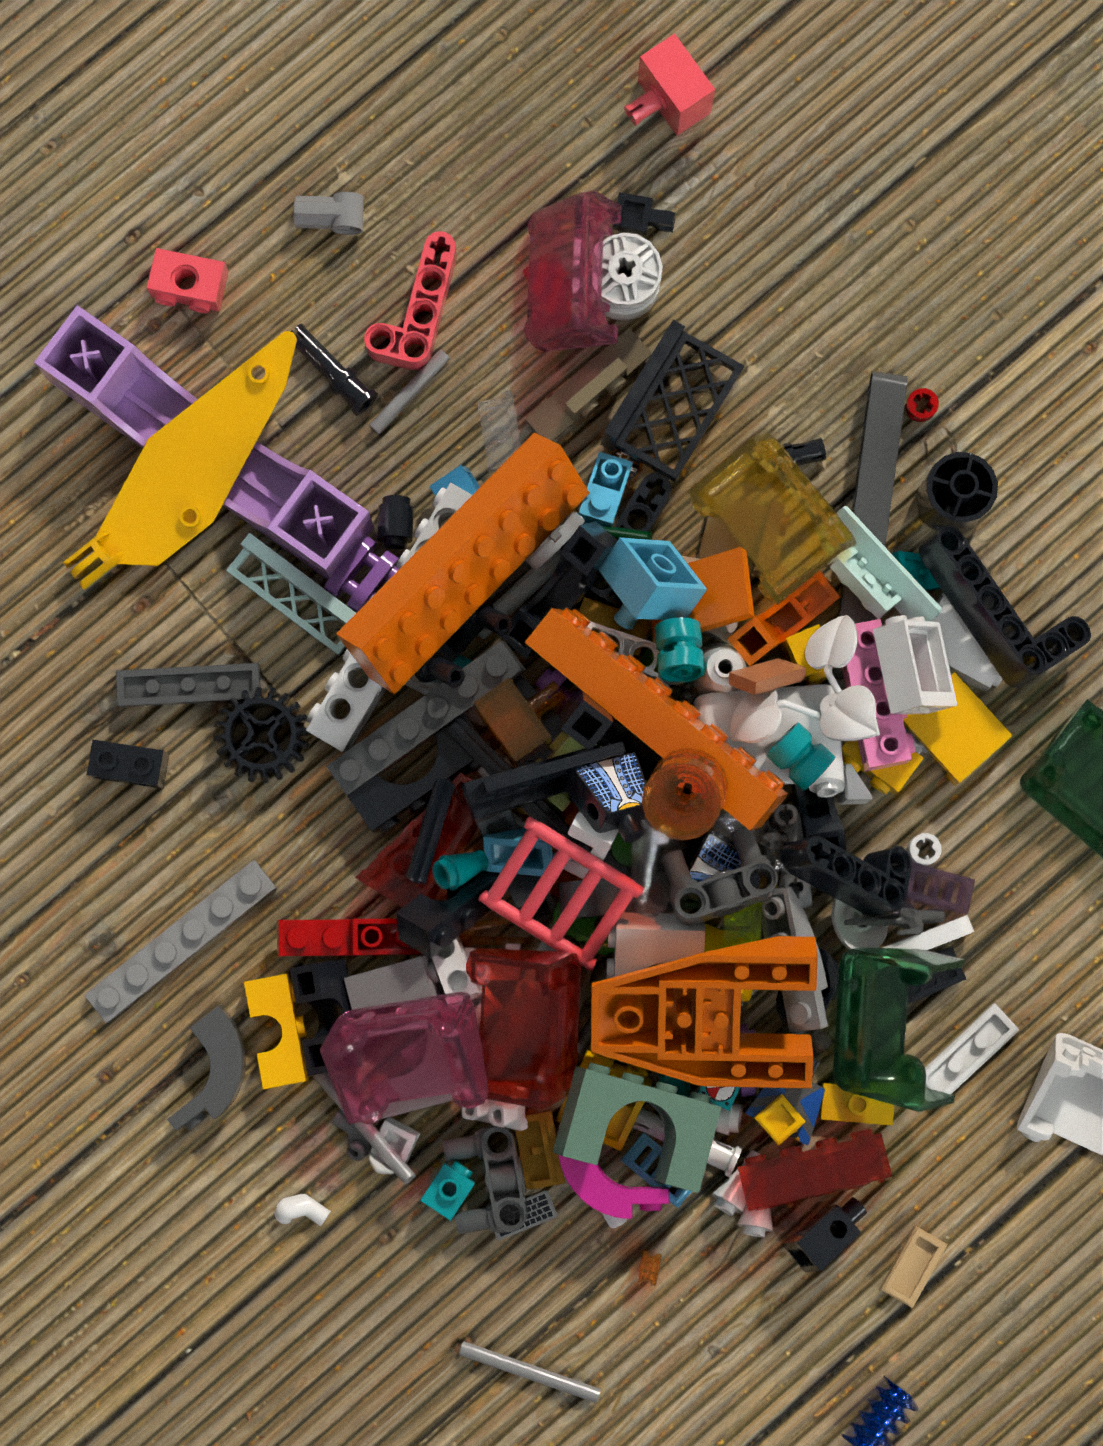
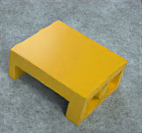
[903,672,1013,786]

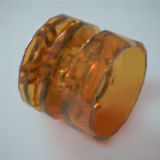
[642,748,728,840]

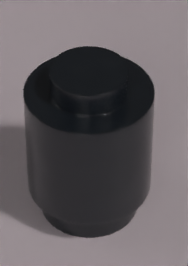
[377,495,414,549]

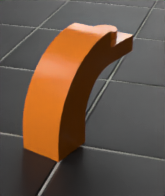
[727,569,842,666]

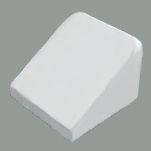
[838,764,872,805]

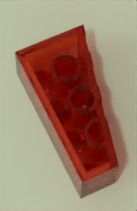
[355,773,478,907]
[738,1129,892,1212]

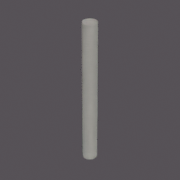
[313,1073,415,1185]
[458,1341,601,1403]

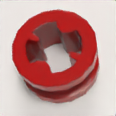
[905,388,939,422]

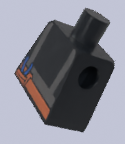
[782,1197,867,1273]

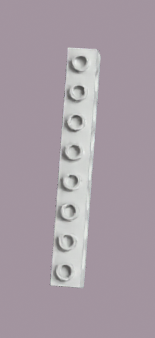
[306,482,472,752]

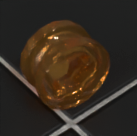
[637,1250,661,1286]

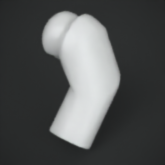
[274,1194,331,1226]

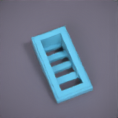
[621,1132,692,1208]

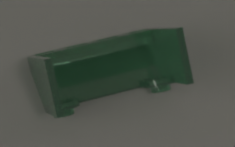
[833,947,965,1112]

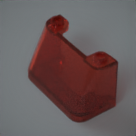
[463,948,581,1110]

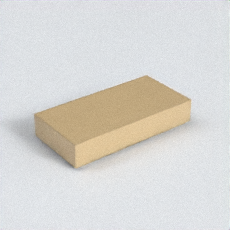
[879,1225,948,1308]

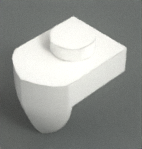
[369,1117,420,1174]

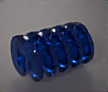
[841,1375,919,1446]

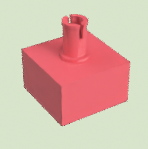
[624,33,715,136]

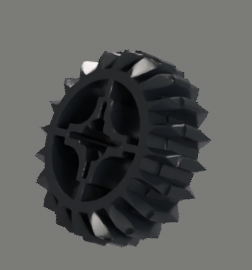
[214,687,311,784]

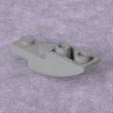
[758,886,828,1032]

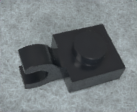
[612,192,675,236]

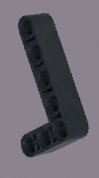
[919,525,1091,688]

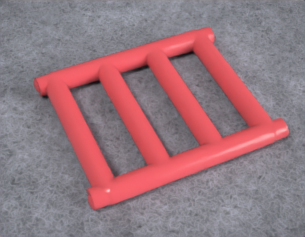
[478,816,644,971]

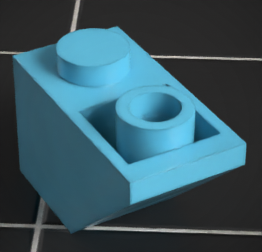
[579,451,633,527]

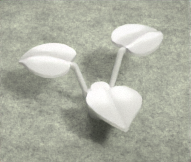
[730,615,880,743]

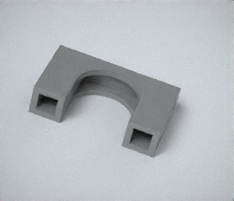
[344,955,472,1119]

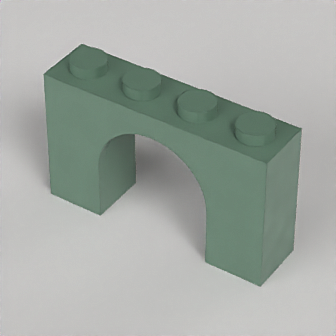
[553,1062,722,1193]

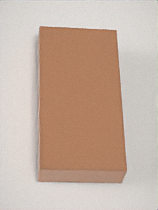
[729,658,806,695]

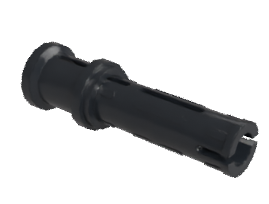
[291,324,378,416]

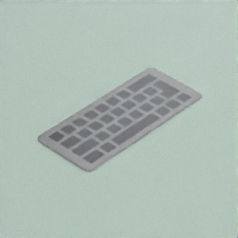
[494,1190,557,1240]

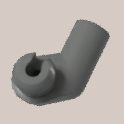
[331,1109,371,1161]

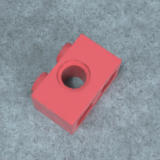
[147,248,229,314]

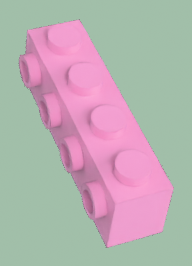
[842,619,915,772]

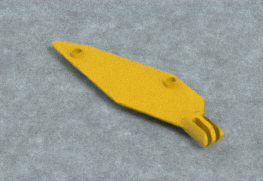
[62,331,297,590]

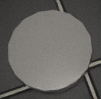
[526,512,585,571]

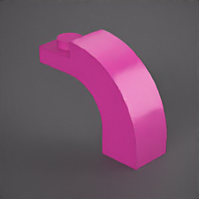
[557,1129,670,1219]

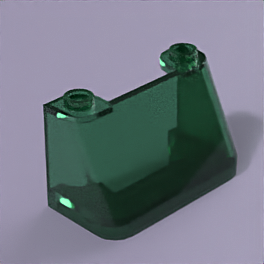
[1020,699,1103,858]

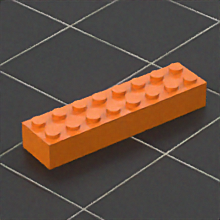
[336,432,590,695]
[525,608,788,831]

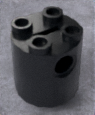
[917,452,998,534]

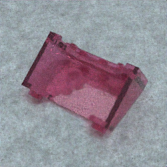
[524,190,621,352]
[320,992,489,1124]

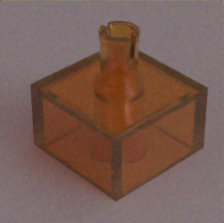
[473,678,566,768]

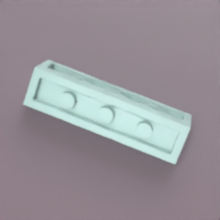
[226,533,356,656]

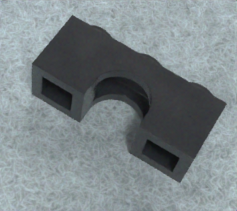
[396,870,503,958]
[290,959,363,1076]

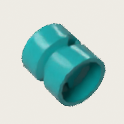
[654,617,705,683]
[766,722,836,791]

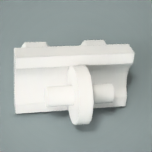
[462,1081,528,1131]

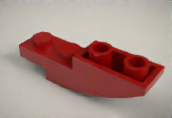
[277,919,424,956]

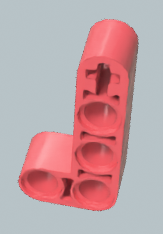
[364,231,457,370]

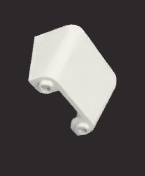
[693,685,845,806]
[1017,1033,1103,1156]

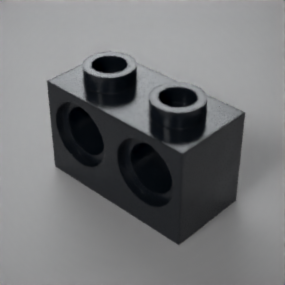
[86,740,170,789]

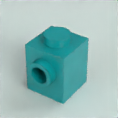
[420,1160,476,1221]

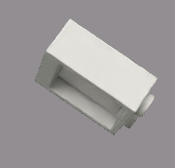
[873,615,957,714]

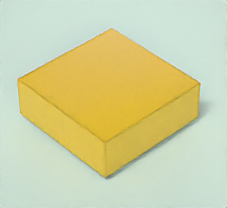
[754,1093,806,1146]

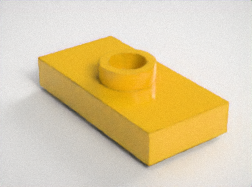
[820,1083,895,1126]

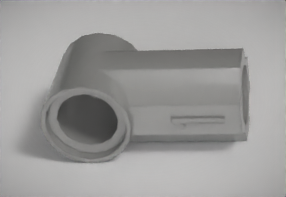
[294,192,364,235]

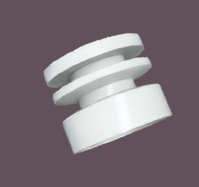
[587,233,663,321]

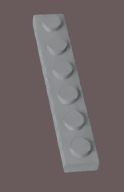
[85,860,277,1023]

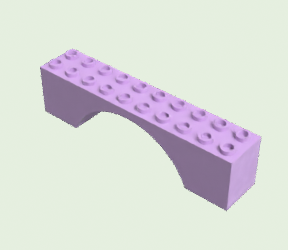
[34,305,374,580]

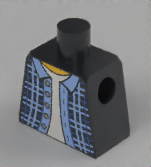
[564,752,652,843]
[667,820,761,889]

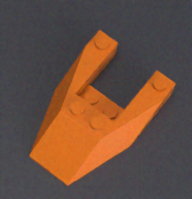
[591,936,818,1088]

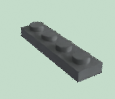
[116,663,261,708]

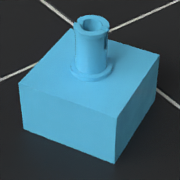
[598,537,707,630]

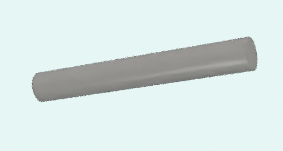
[369,349,450,435]

